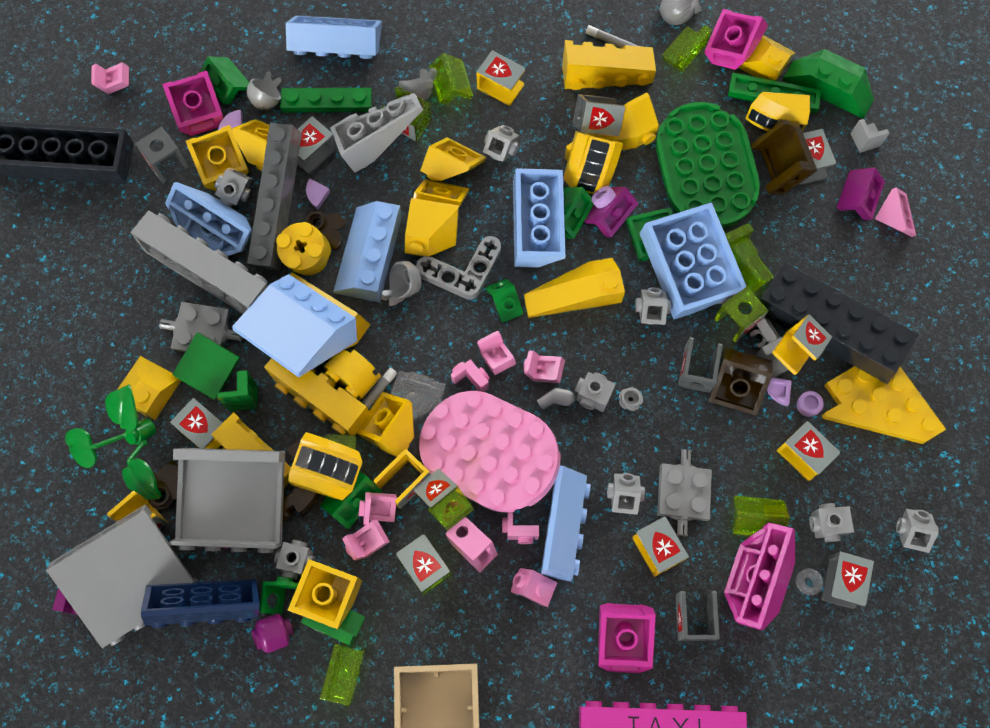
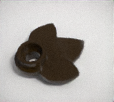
[306,211,347,250]
[148,460,178,510]

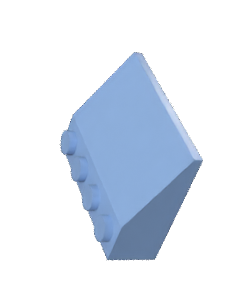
[639,203,748,319]
[232,274,357,377]

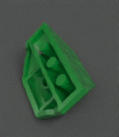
[782,49,874,119]

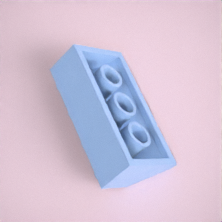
[286,16,382,59]
[513,169,565,267]
[333,201,402,303]
[541,466,591,581]

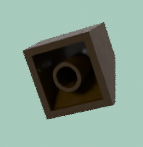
[708,347,773,416]

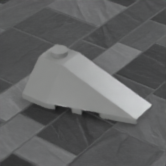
[330,93,423,173]

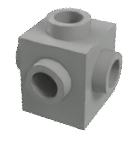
[483,125,519,161]
[215,168,253,207]
[635,287,671,325]
[575,372,616,412]
[607,473,645,515]
[809,503,854,542]
[896,509,938,553]
[274,540,315,580]

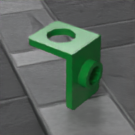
[485,279,523,322]
[259,577,299,615]

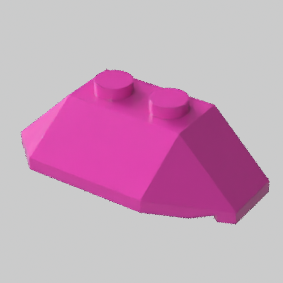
[724,523,795,631]

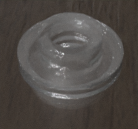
[796,568,823,595]

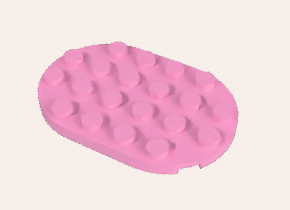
[419,391,561,512]

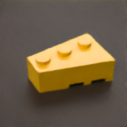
[211,413,291,488]

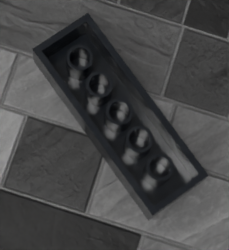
[0,122,134,184]
[756,263,919,385]

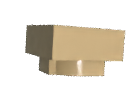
[394,664,480,728]

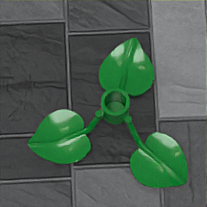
[65,385,162,500]

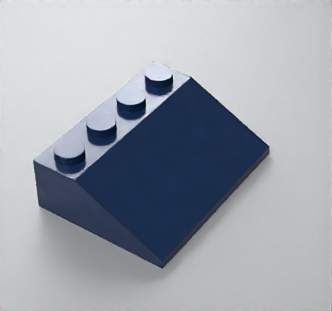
[141,579,259,628]

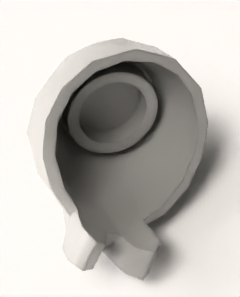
[660,0,702,25]
[399,68,437,101]
[247,71,282,110]
[381,261,422,306]

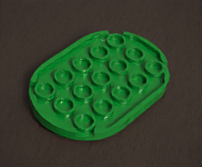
[656,102,760,228]

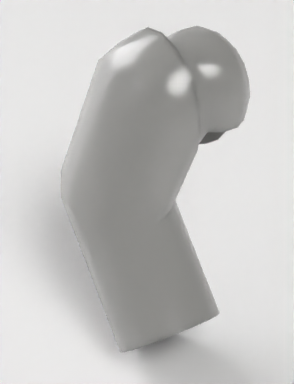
[537,388,575,410]

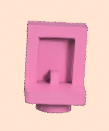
[91,62,129,94]
[477,331,516,375]
[524,351,565,383]
[451,359,490,392]
[359,492,397,525]
[502,512,539,544]
[342,520,390,560]
[511,568,557,607]

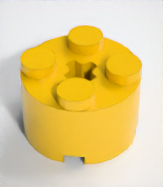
[276,222,331,276]
[324,348,381,400]

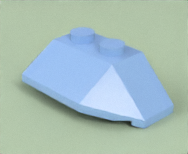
[165,182,252,256]

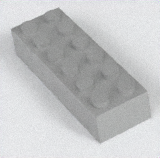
[130,210,268,314]

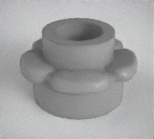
[619,387,643,411]

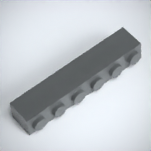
[247,123,302,272]

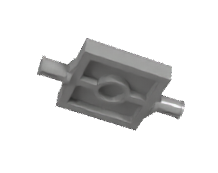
[159,302,242,352]
[657,449,712,536]

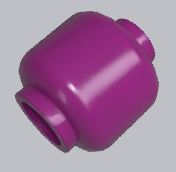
[251,614,293,653]

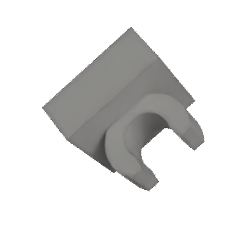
[750,318,781,348]

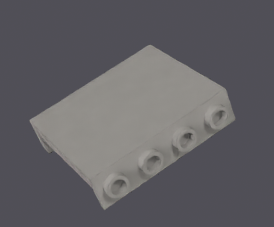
[169,448,285,553]
[46,504,198,648]

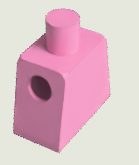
[445,517,498,573]

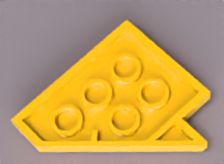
[822,367,946,444]

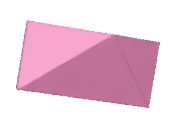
[875,187,916,237]

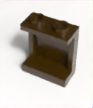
[751,120,818,195]

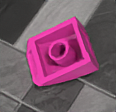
[705,9,768,70]
[162,71,223,136]
[598,603,656,673]

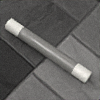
[586,25,638,49]
[361,368,397,409]

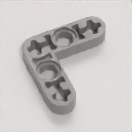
[416,236,501,300]

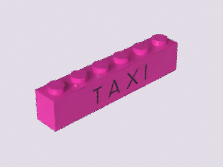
[579,701,747,728]

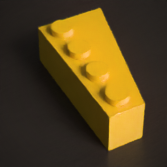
[562,40,656,90]
[264,358,371,438]

